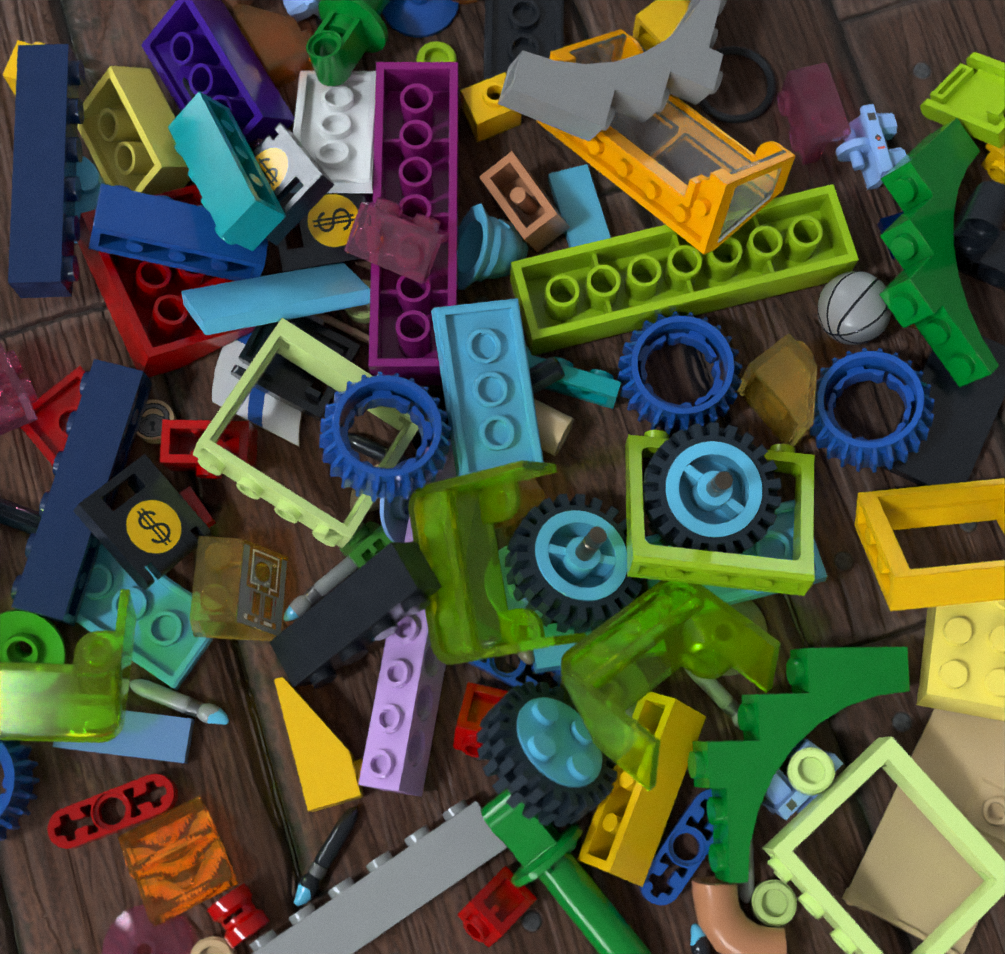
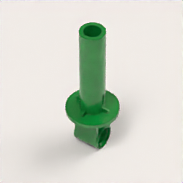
[306,0,390,86]
[481,789,652,954]

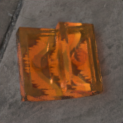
[118,796,238,926]

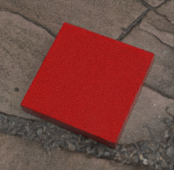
[13,366,85,466]

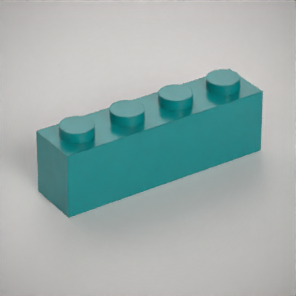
[168,92,286,251]

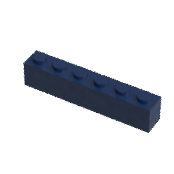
[8,44,85,298]
[11,359,153,627]

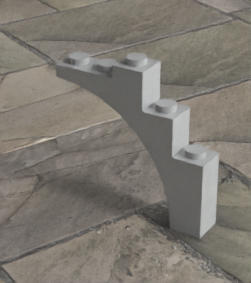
[498,0,727,142]

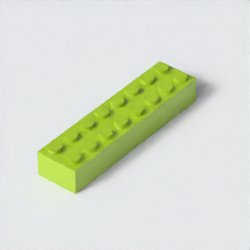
[510,184,859,355]

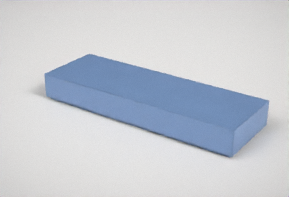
[52,703,194,764]

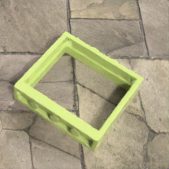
[193,318,418,548]
[763,736,1005,954]

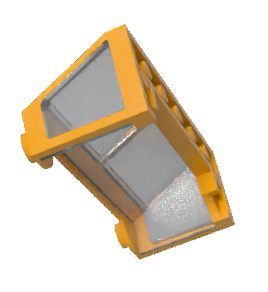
[536,29,796,255]

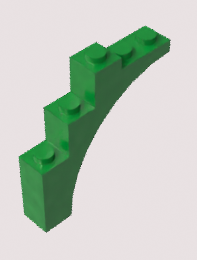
[879,118,999,387]
[688,647,910,883]

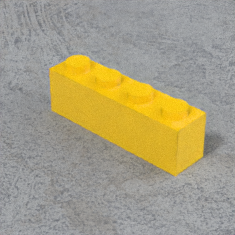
[577,690,706,887]

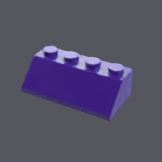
[141,0,295,151]

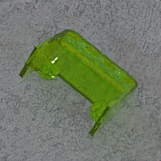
[408,460,587,665]
[561,580,780,791]
[0,589,137,743]

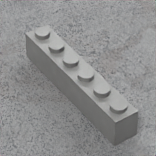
[250,799,507,954]

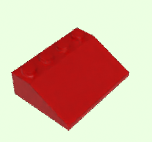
[77,185,256,378]

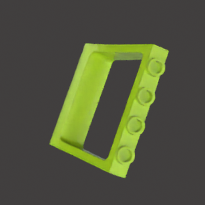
[625,430,815,596]

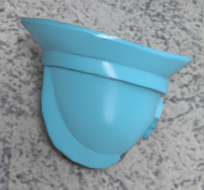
[458,204,528,290]

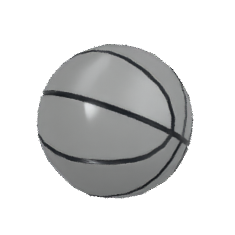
[817,271,892,345]

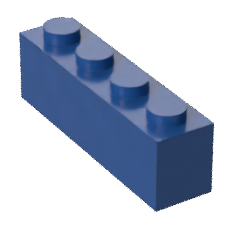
[88,183,268,281]

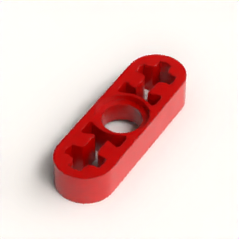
[47,774,178,849]

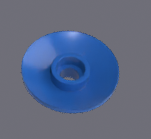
[382,0,459,38]

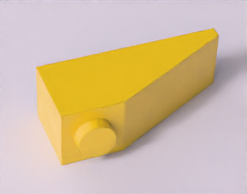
[274,677,365,812]

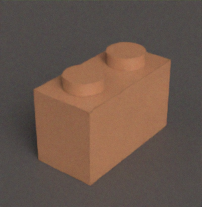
[479,151,570,252]

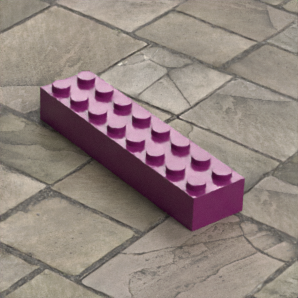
[368,62,459,385]

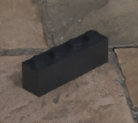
[270,542,442,689]

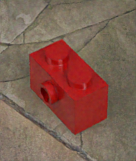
[160,419,258,479]

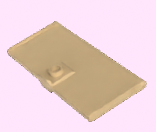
[842,708,1005,954]

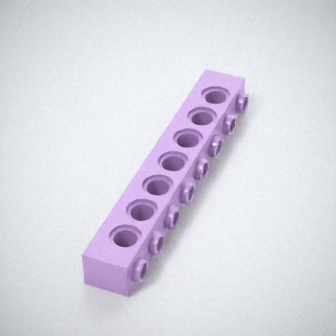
[358,439,479,797]

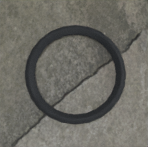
[698,46,776,124]

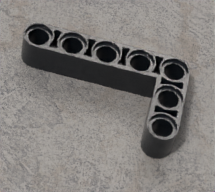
[953,181,1005,291]

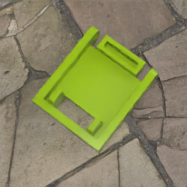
[920,52,1005,149]

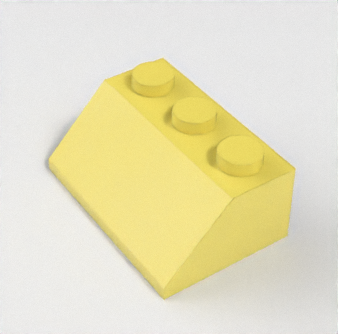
[78,66,190,195]

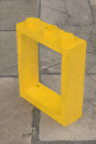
[854,478,1005,611]

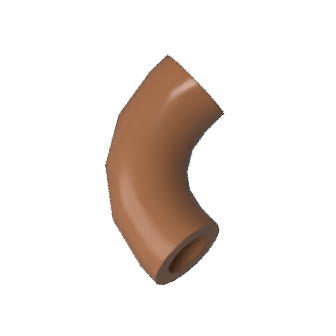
[692,876,787,954]

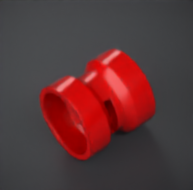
[207,883,271,949]

